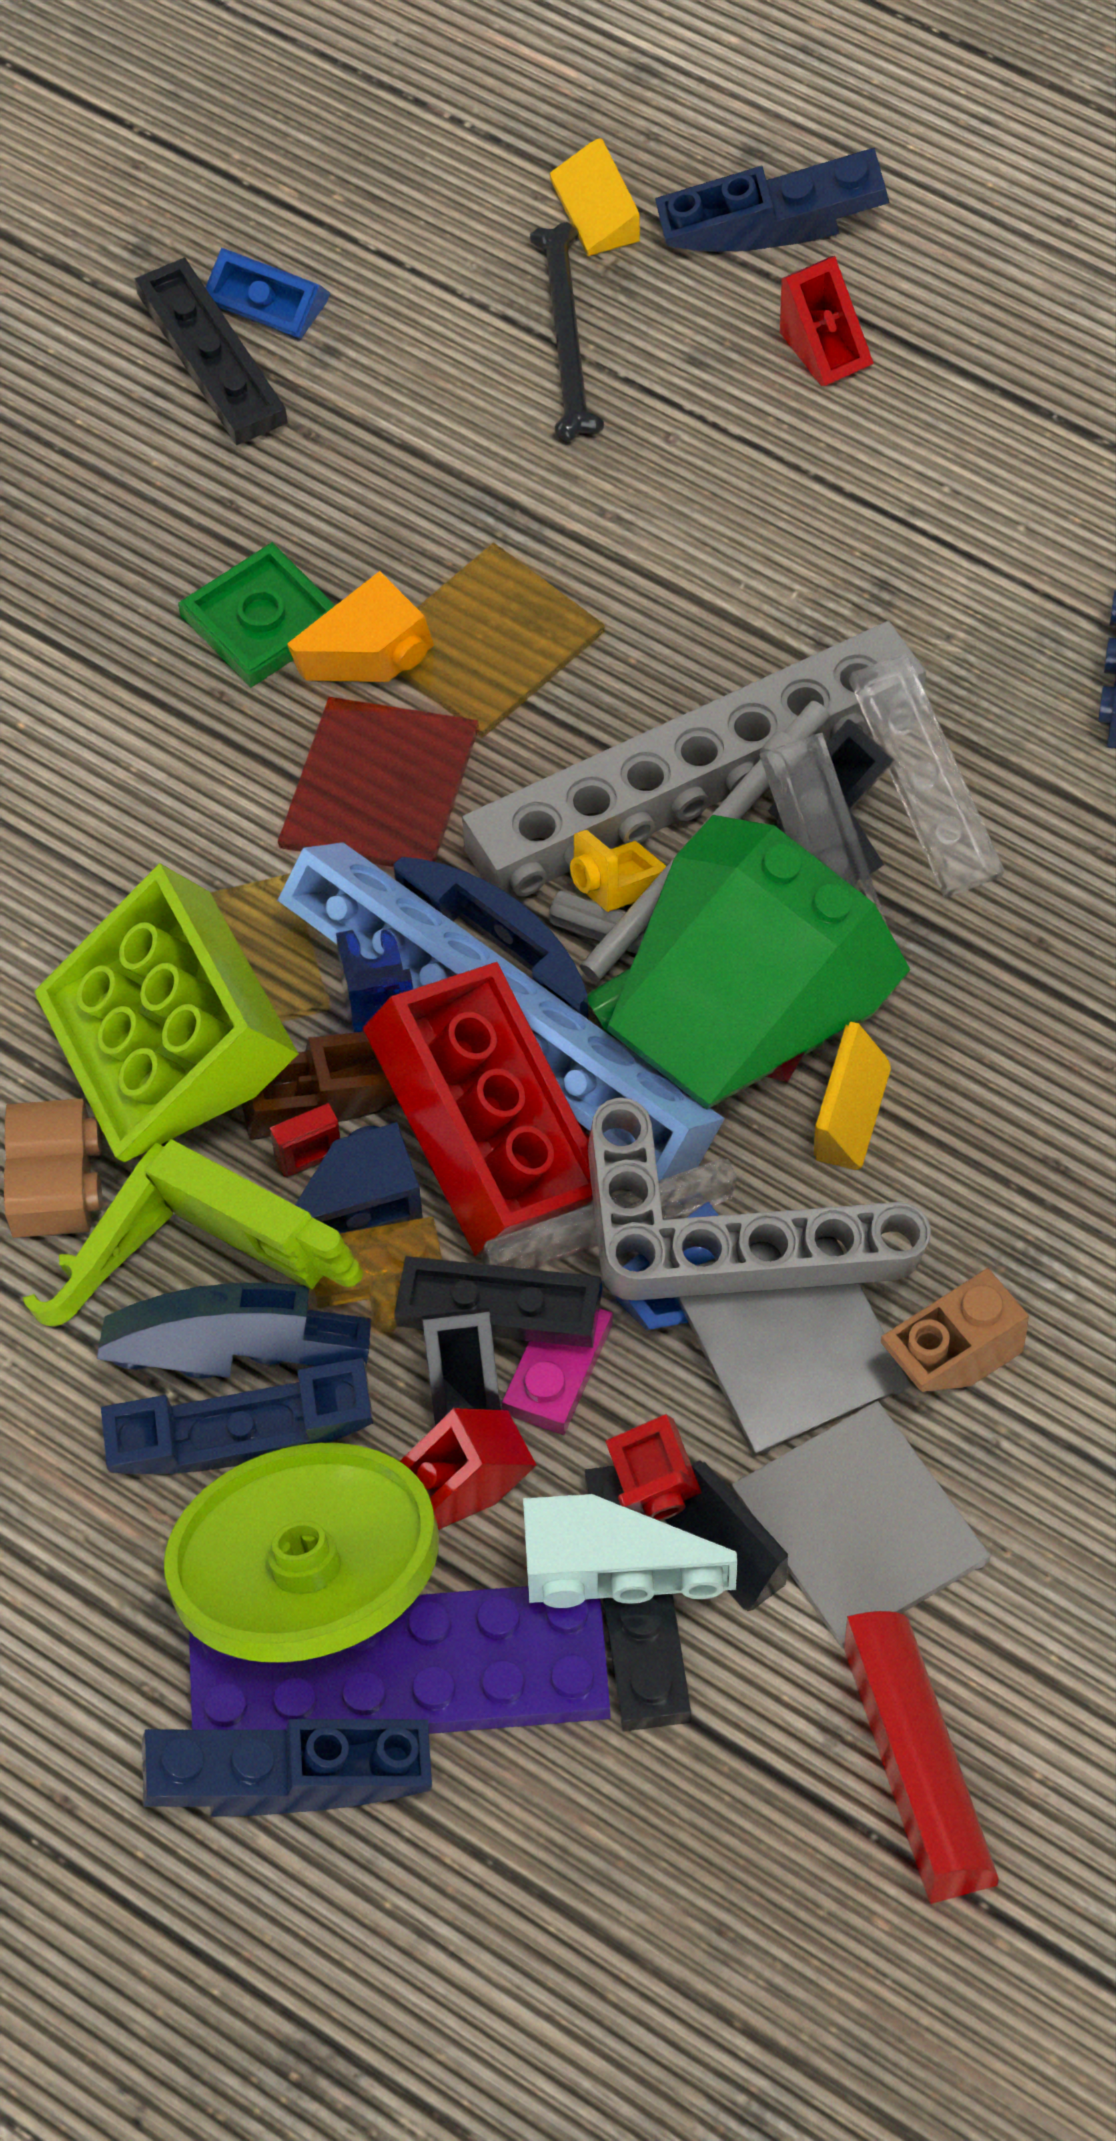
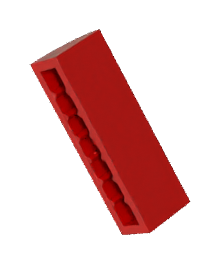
[844,1611,999,1904]

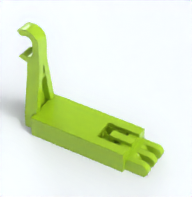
[23,1139,363,1326]

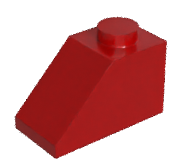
[399,1408,537,1530]

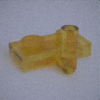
[314,1216,442,1332]

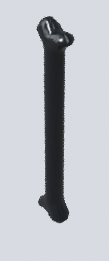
[530,222,604,441]

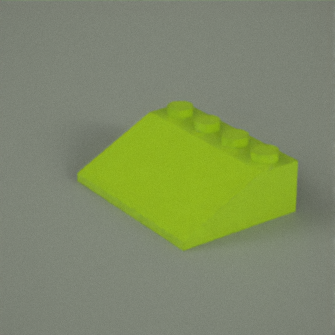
[34,863,299,1162]

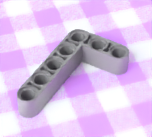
[588,1098,931,1300]

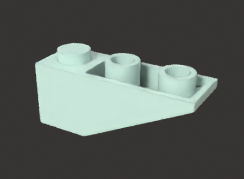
[523,1494,737,1608]

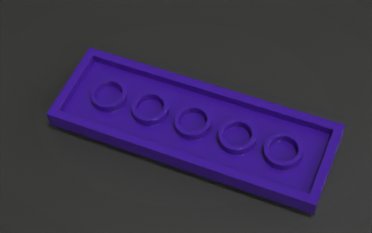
[189,1586,611,1734]

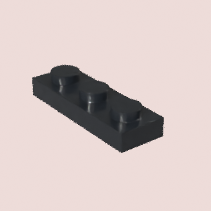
[394,1256,603,1348]

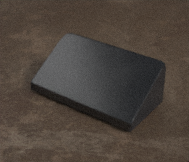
[665,1460,788,1611]

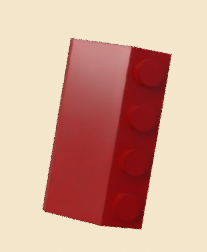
[363,962,593,1256]

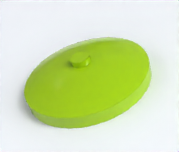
[164,1443,439,1662]

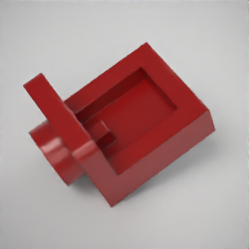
[605,1414,702,1521]

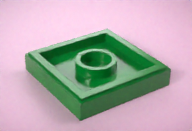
[178,542,335,688]

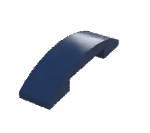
[393,857,589,1020]
[101,1358,374,1474]

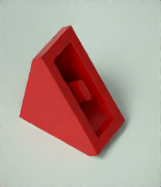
[780,256,874,386]

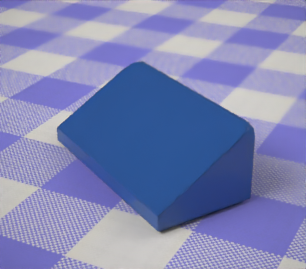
[205,247,330,339]

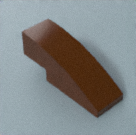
[242,1032,399,1139]

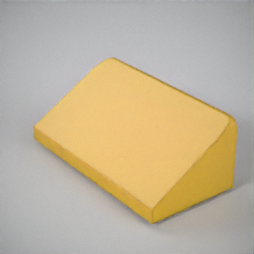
[550,138,640,256]
[813,1022,891,1170]

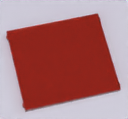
[278,697,479,867]

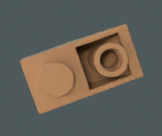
[881,1268,1029,1392]

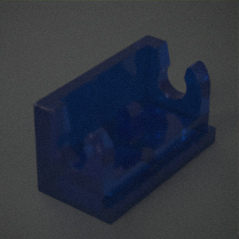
[336,929,413,1033]

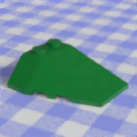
[607,815,911,1109]

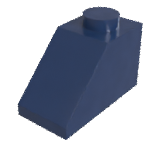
[295,1122,423,1241]

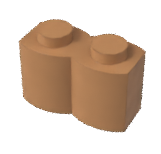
[4,1098,102,1238]

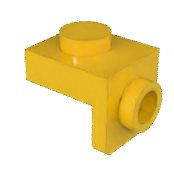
[570,830,666,912]

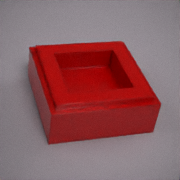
[270,1103,340,1177]

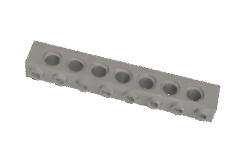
[462,620,926,898]

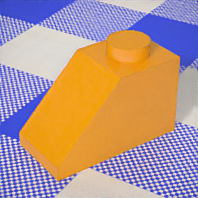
[287,571,434,682]

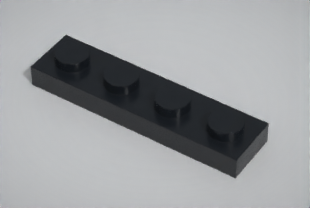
[134,257,288,446]
[585,1466,691,1732]

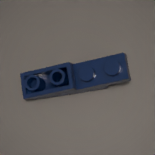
[655,148,890,252]
[97,1283,371,1379]
[142,1719,432,1817]

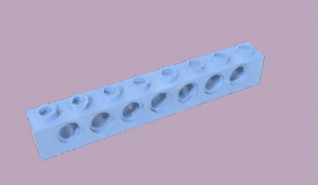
[277,842,725,1182]

